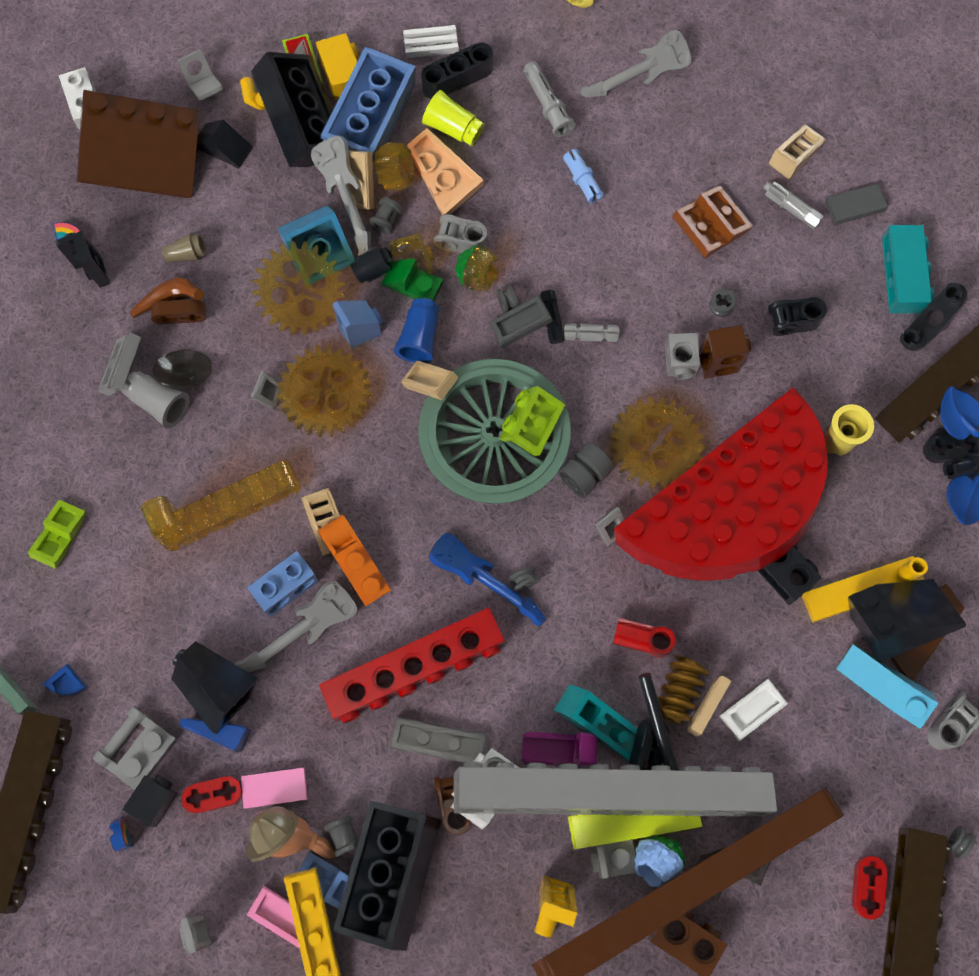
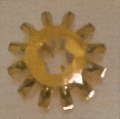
[373,142,416,190]

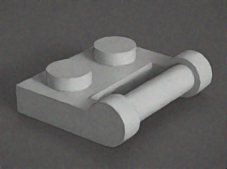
[92,706,178,790]

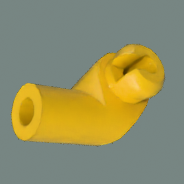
[240,77,266,110]

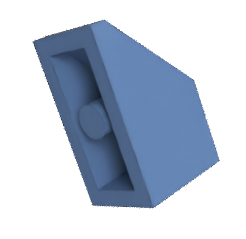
[332,300,383,349]

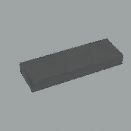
[390,717,488,763]

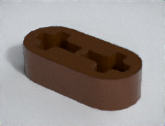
[151,299,206,325]

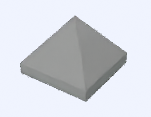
[251,371,285,410]
[595,507,625,547]

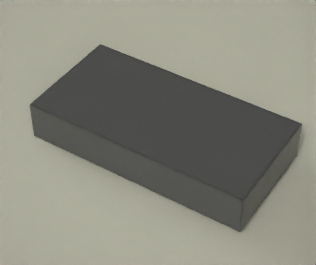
[825,184,888,225]
[489,295,553,348]

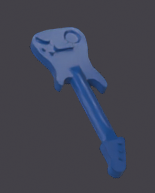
[429,533,546,626]

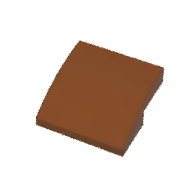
[672,185,753,258]

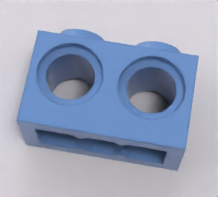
[247,551,319,618]

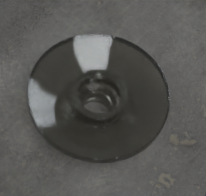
[153,350,212,389]

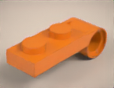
[317,514,391,606]

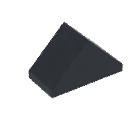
[196,120,253,169]

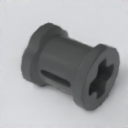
[369,197,403,235]
[324,815,359,857]

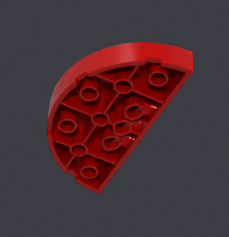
[614,388,828,581]

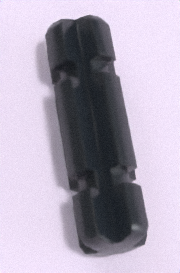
[540,289,564,344]

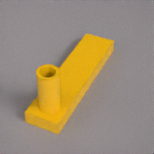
[802,556,928,623]
[534,875,577,938]

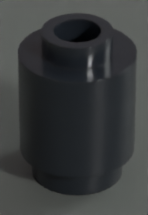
[350,245,394,283]

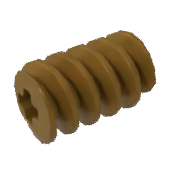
[657,655,709,725]

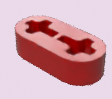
[181,776,242,813]
[852,856,887,920]

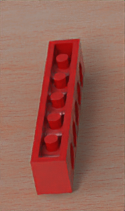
[319,608,505,724]

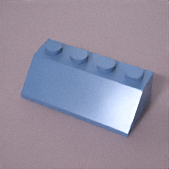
[321,46,415,171]

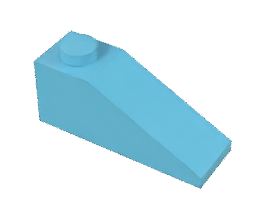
[836,643,939,729]

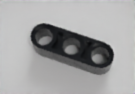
[421,42,493,99]

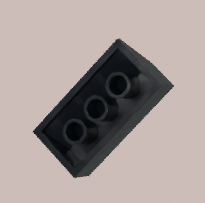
[251,52,333,167]
[333,800,441,951]

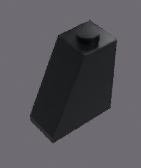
[171,641,258,735]

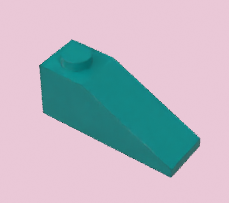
[554,684,637,762]

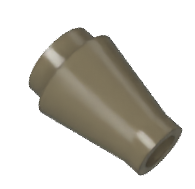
[162,233,207,263]

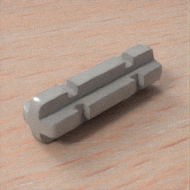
[564,323,619,342]

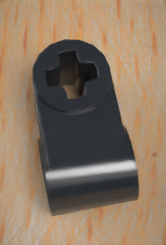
[768,297,827,336]

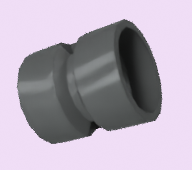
[558,442,614,498]

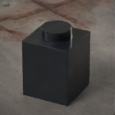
[122,774,178,827]

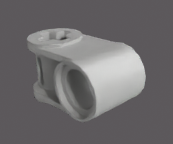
[433,214,488,255]
[927,692,979,751]

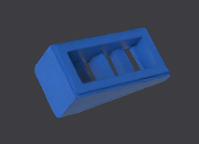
[179,718,251,753]

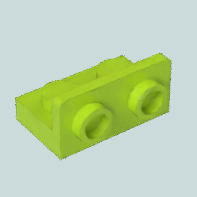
[500,386,565,456]

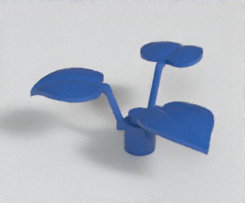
[940,386,979,526]

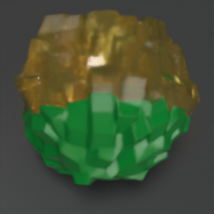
[455,246,499,292]

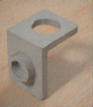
[177,50,223,100]

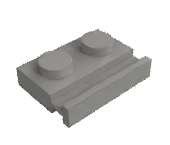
[98,332,141,396]

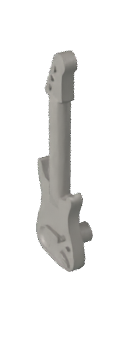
[579,30,691,97]
[311,136,371,256]
[234,581,357,672]

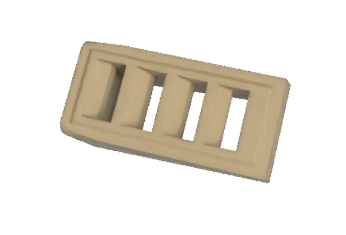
[769,125,826,179]
[301,488,340,557]

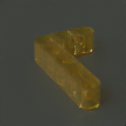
[140,460,302,551]

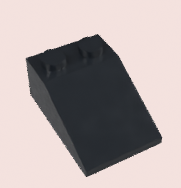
[848,579,966,663]

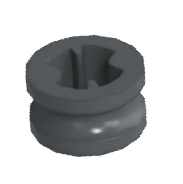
[496,285,518,313]
[709,289,737,317]
[510,566,540,592]
[947,826,976,859]

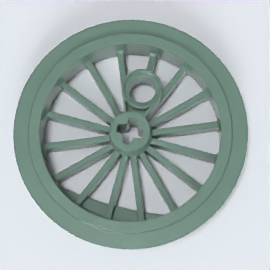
[418,359,571,504]

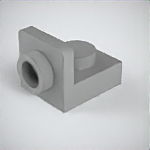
[590,840,636,879]

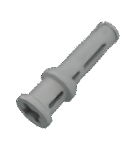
[523,61,576,137]

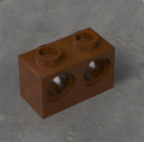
[699,325,751,379]
[647,911,727,976]

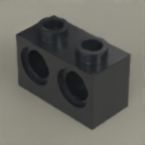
[758,545,822,605]

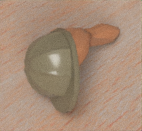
[246,806,336,862]

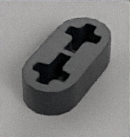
[923,433,979,463]
[629,718,669,770]

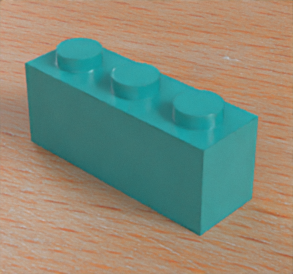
[882,225,934,313]

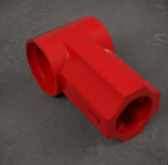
[613,618,676,658]

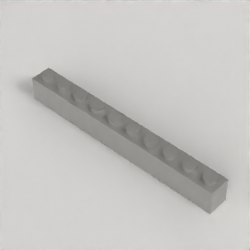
[454,762,777,817]

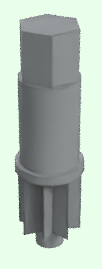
[763,181,824,230]

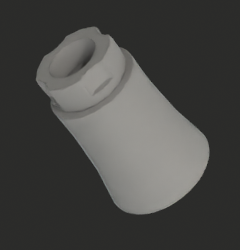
[122,371,190,429]

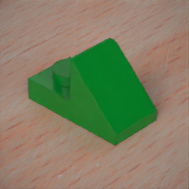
[381,258,443,301]

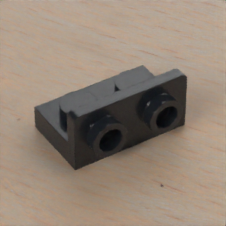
[55,231,110,287]

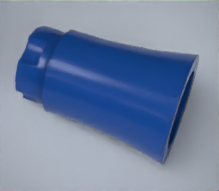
[394,298,439,363]

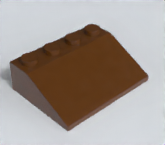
[77,90,198,198]

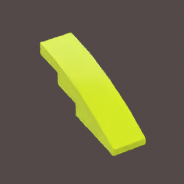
[568,815,702,849]

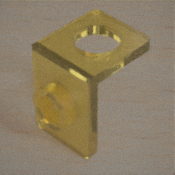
[389,232,434,275]

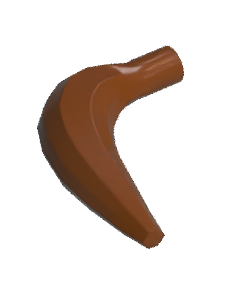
[130,278,204,318]

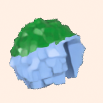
[634,835,685,887]

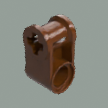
[434,776,472,835]

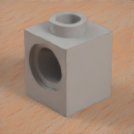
[665,333,700,380]

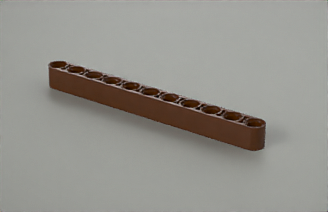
[531,787,845,976]

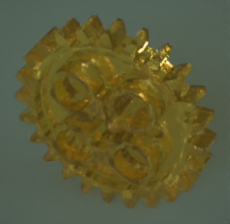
[252,241,345,335]
[277,345,372,437]
[609,397,705,490]

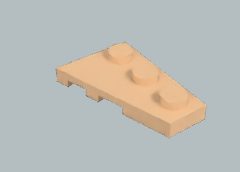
[407,128,484,215]

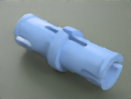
[563,149,604,204]

